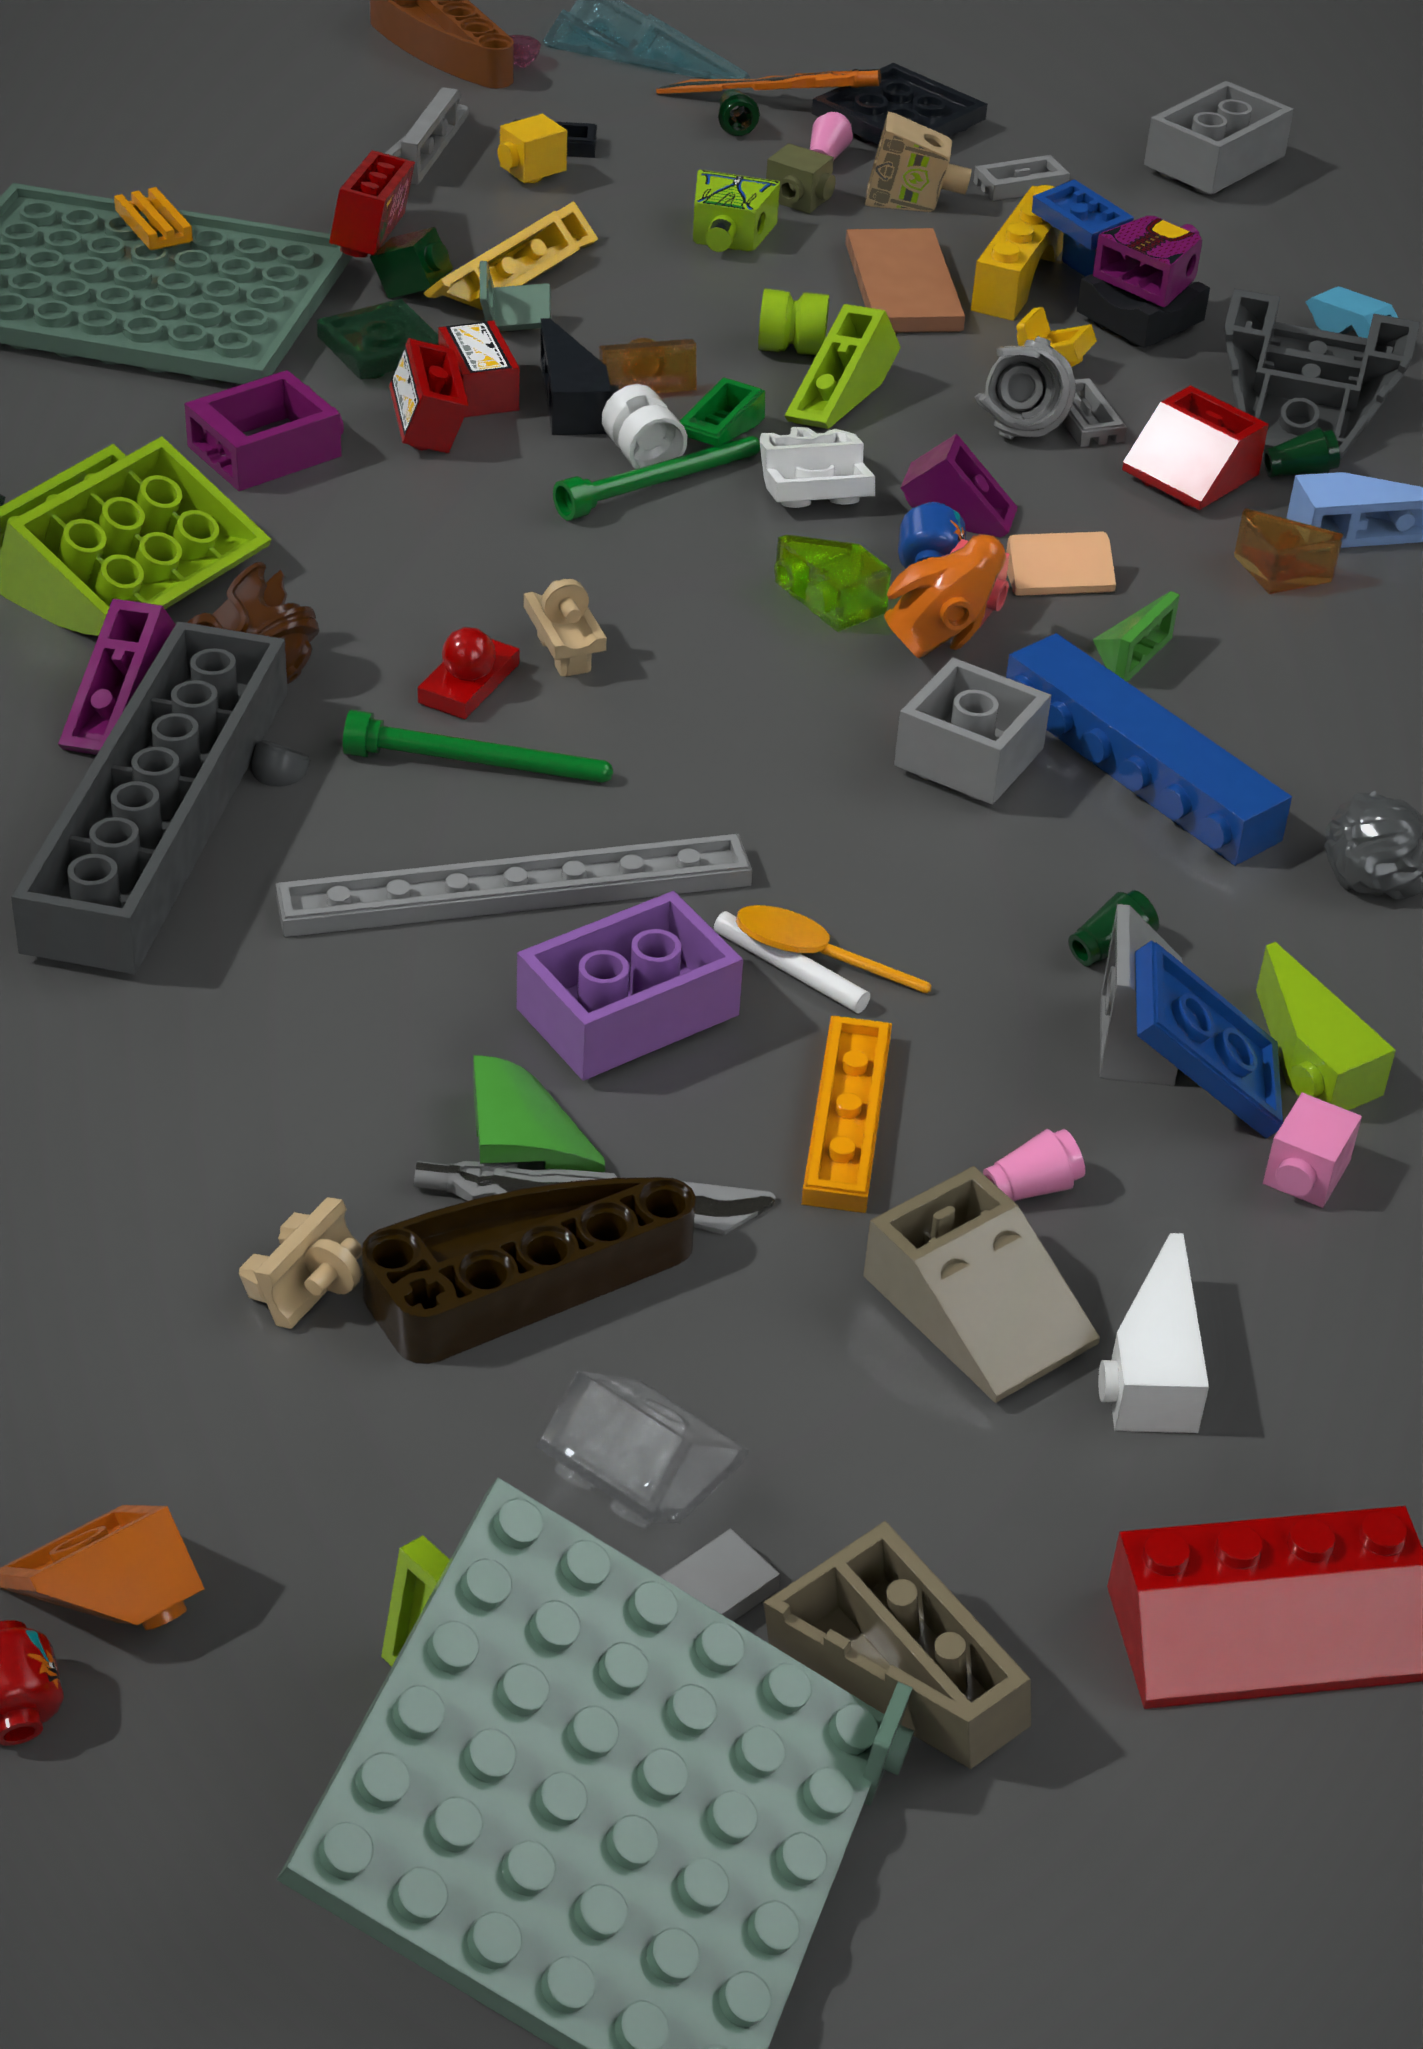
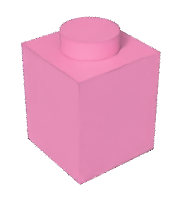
[1263,1093,1362,1208]

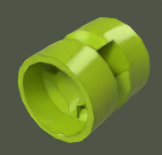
[758,288,829,356]

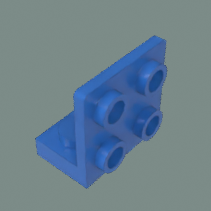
[1032,179,1134,277]

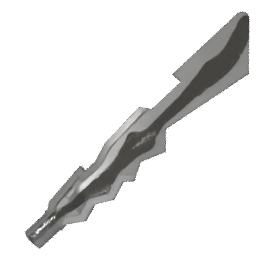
[414,1161,775,1235]

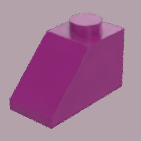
[900,433,1018,538]

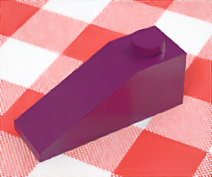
[58,599,176,755]

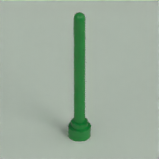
[553,436,760,521]
[342,709,613,783]

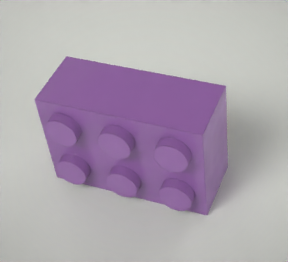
[517,891,743,1081]

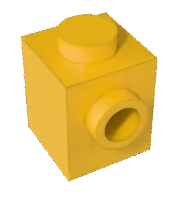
[497,113,567,183]

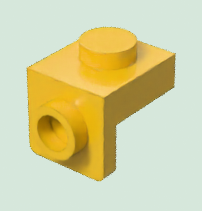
[1016,307,1097,367]

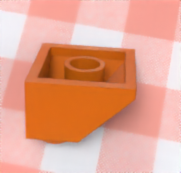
[0,1505,205,1630]

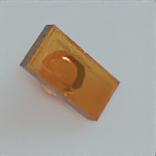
[599,337,697,393]

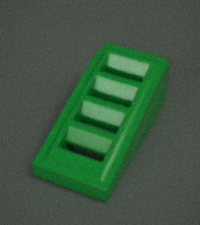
[680,377,765,447]

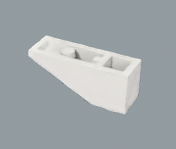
[1098,1233,1209,1433]

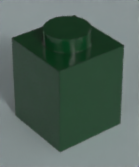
[370,227,453,299]

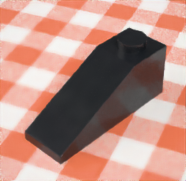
[540,318,619,435]

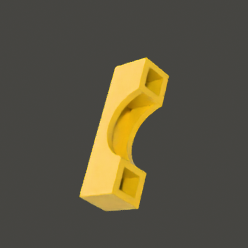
[971,185,1064,321]

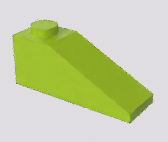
[784,304,901,429]
[1256,942,1396,1111]

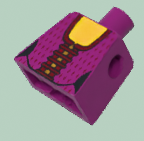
[1093,215,1203,307]

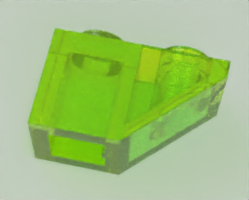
[774,535,891,632]

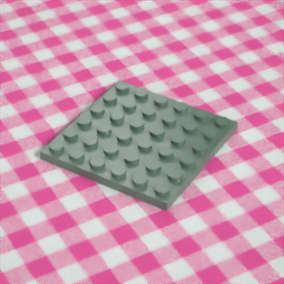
[276,1477,885,2049]

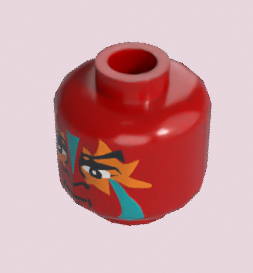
[0,1620,64,1746]

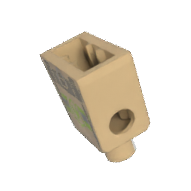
[865,111,972,212]

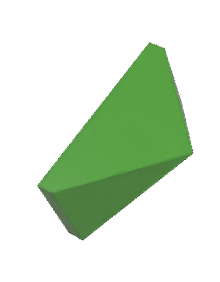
[1092,591,1180,682]

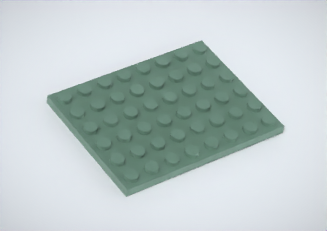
[0,183,353,386]

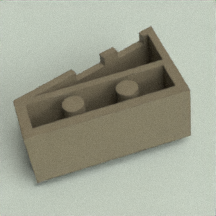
[763,1521,1031,1769]

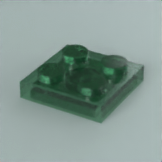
[317,299,439,380]

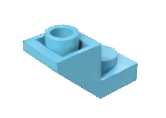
[1305,286,1399,338]

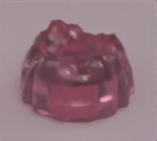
[510,35,541,68]

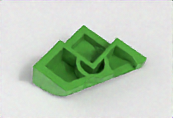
[473,1055,605,1172]

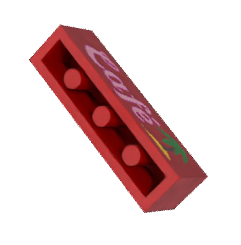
[329,150,415,258]

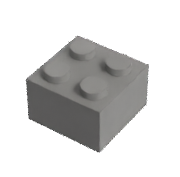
[894,657,1052,805]

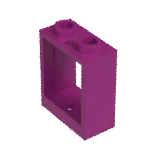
[184,370,344,491]

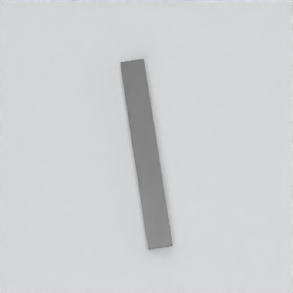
[275,834,752,937]

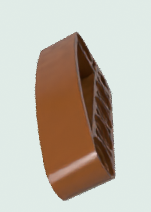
[370,0,514,89]

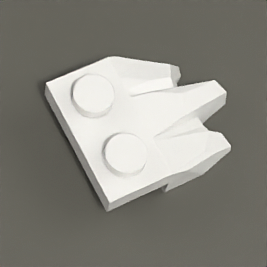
[760,427,875,508]

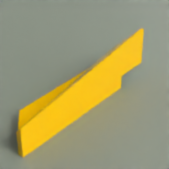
[424,201,598,310]

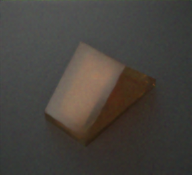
[1234,508,1344,594]

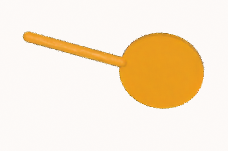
[736,905,932,993]

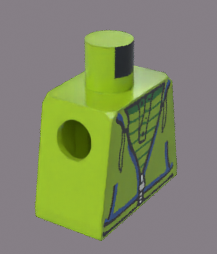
[693,169,780,252]

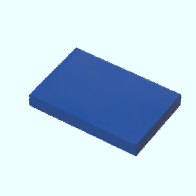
[1135,940,1283,1139]

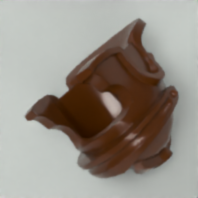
[187,562,320,684]

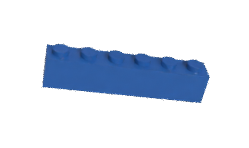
[1006,633,1292,866]

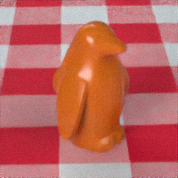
[884,534,1006,658]

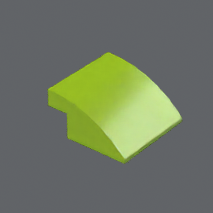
[0,436,272,636]

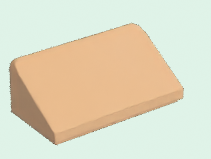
[1006,531,1116,596]

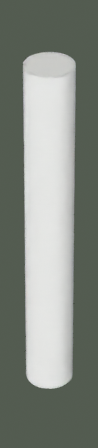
[714,911,870,1014]

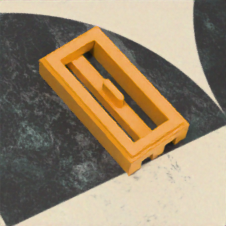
[114,187,193,251]

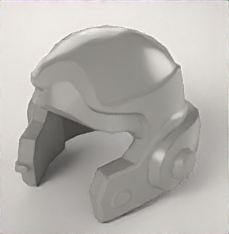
[975,336,1076,440]

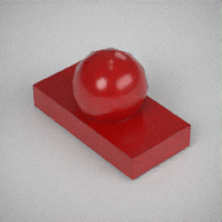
[417,627,520,719]

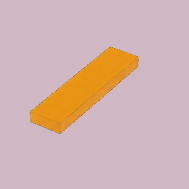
[801,1016,892,1213]

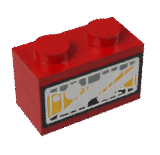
[438,320,520,418]
[389,338,469,454]

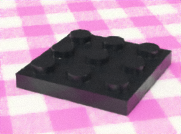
[812,63,988,145]

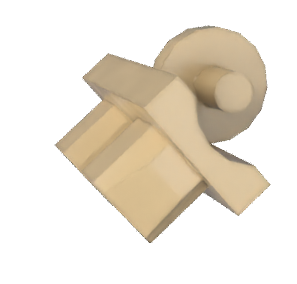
[524,579,607,677]
[239,1197,362,1329]

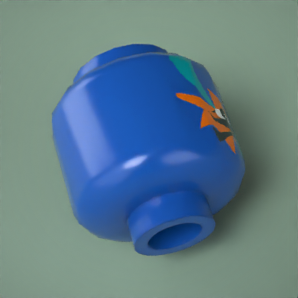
[898,502,966,569]

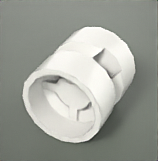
[602,384,688,469]

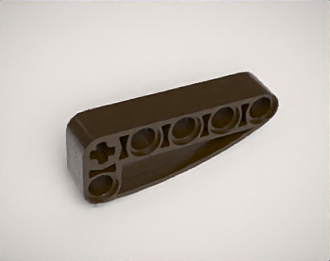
[362,1177,696,1364]

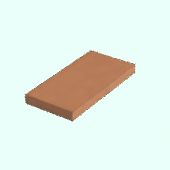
[845,228,965,333]

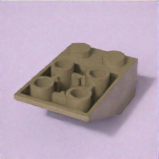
[863,1166,1100,1403]

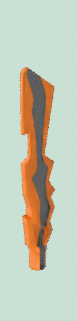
[656,69,881,94]

